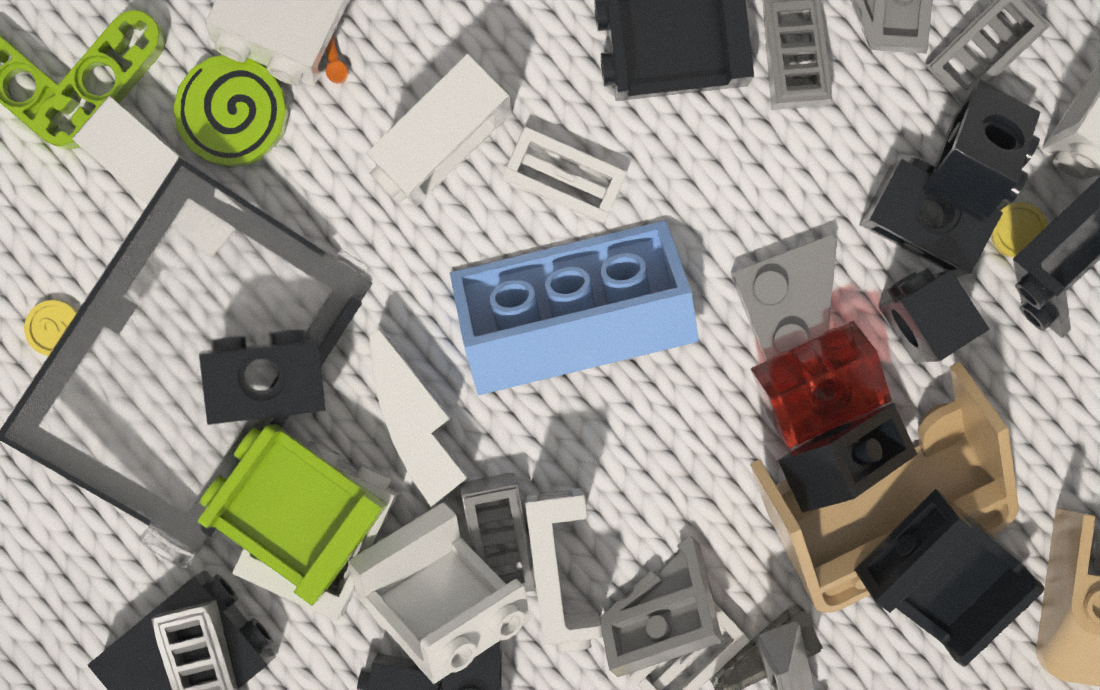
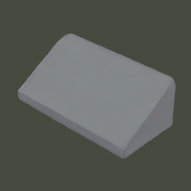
[757,622,815,690]

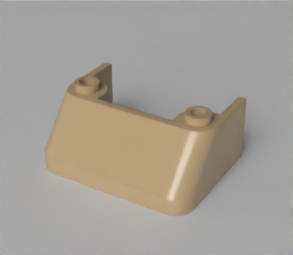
[750,362,1019,613]
[1036,508,1100,686]

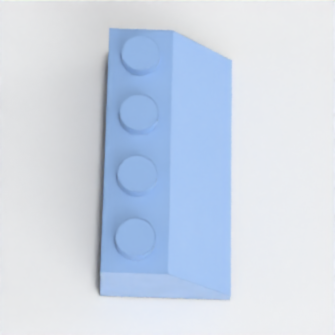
[450,220,699,395]

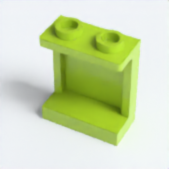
[197,424,388,606]

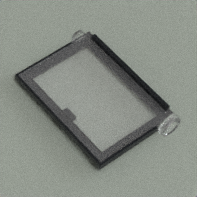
[0,157,373,568]

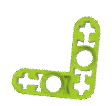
[0,10,165,150]

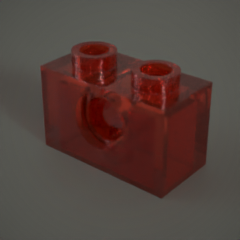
[750,320,892,449]

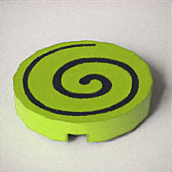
[173,55,288,168]

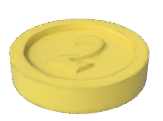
[991,202,1048,258]
[24,300,77,356]

